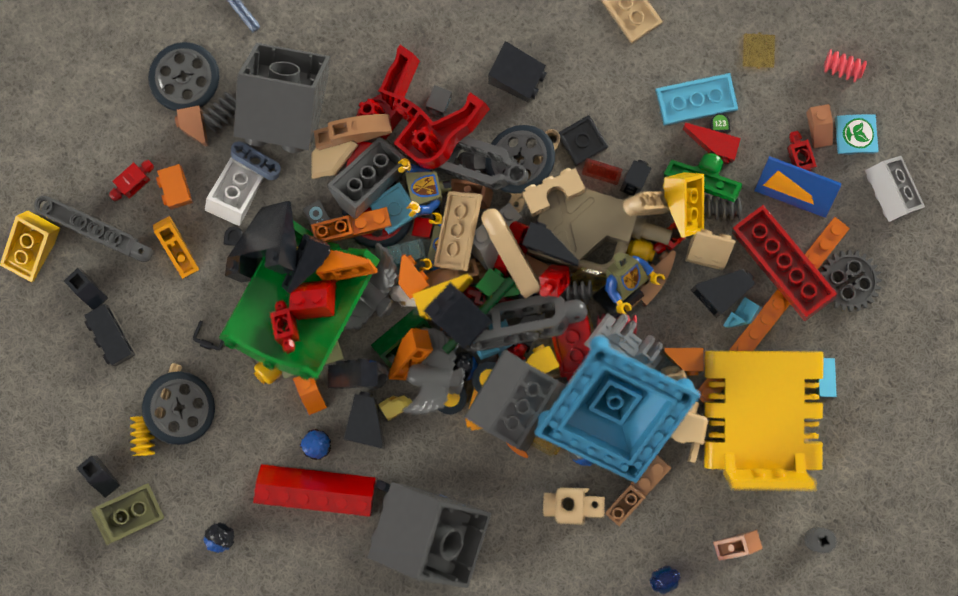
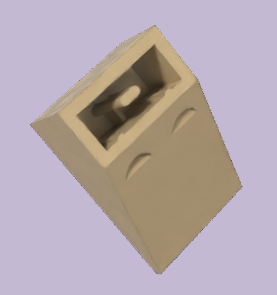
[685,229,736,270]

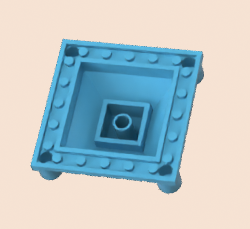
[535,336,700,483]

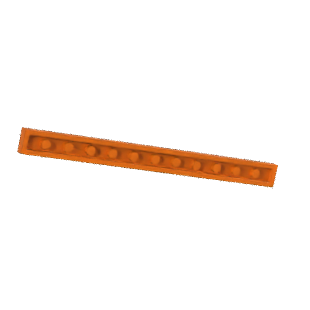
[697,217,850,404]

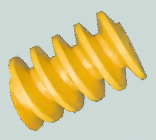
[130,416,155,456]

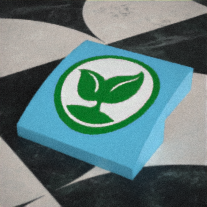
[835,115,878,154]

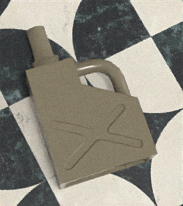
[528,189,673,276]

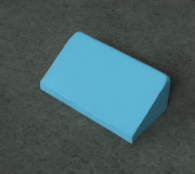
[816,358,837,397]

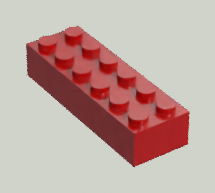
[732,205,837,321]

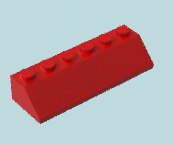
[253,464,376,517]

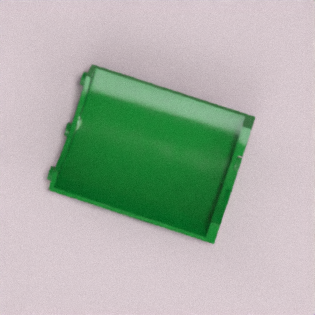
[219,220,380,380]

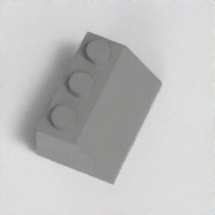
[865,156,925,222]
[471,203,525,271]

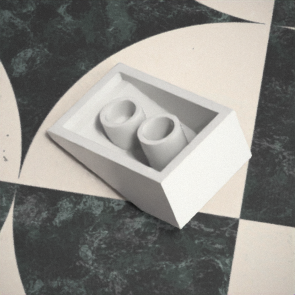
[205,157,264,226]

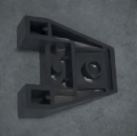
[225,201,298,283]

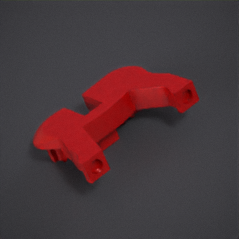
[357,45,490,169]

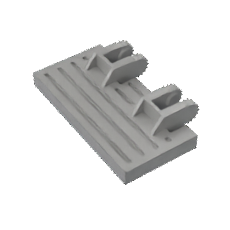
[584,313,663,370]

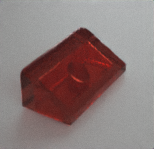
[582,158,623,185]

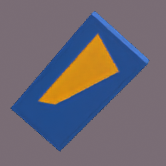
[754,156,841,218]

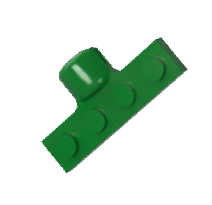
[664,153,742,203]

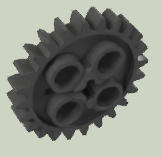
[820,250,882,312]

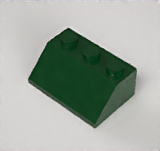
[371,308,432,369]

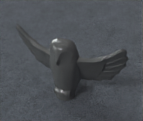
[344,243,399,330]
[402,327,465,415]

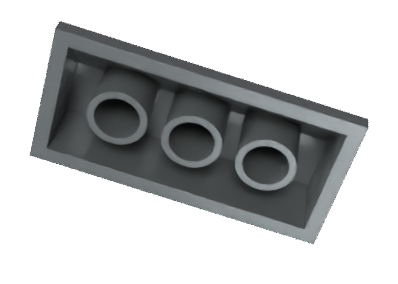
[327,137,407,219]

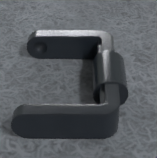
[193,321,224,351]

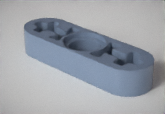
[230,142,281,180]

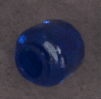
[650,565,680,594]

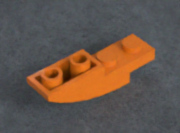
[311,207,392,242]

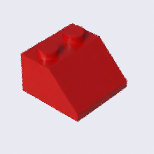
[289,279,336,320]

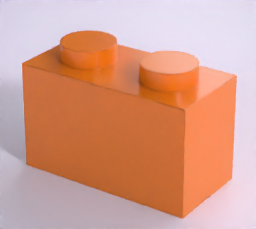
[156,164,193,210]

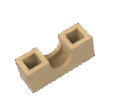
[522,168,586,217]

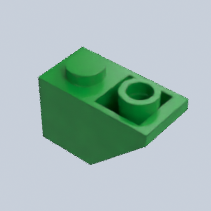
[476,268,521,299]

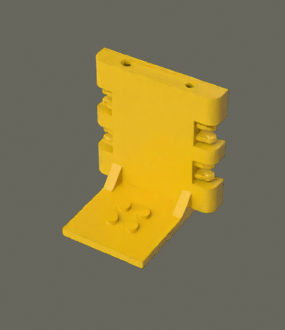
[704,351,824,490]

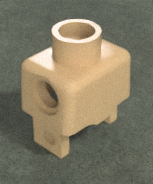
[659,402,708,463]
[543,487,605,525]

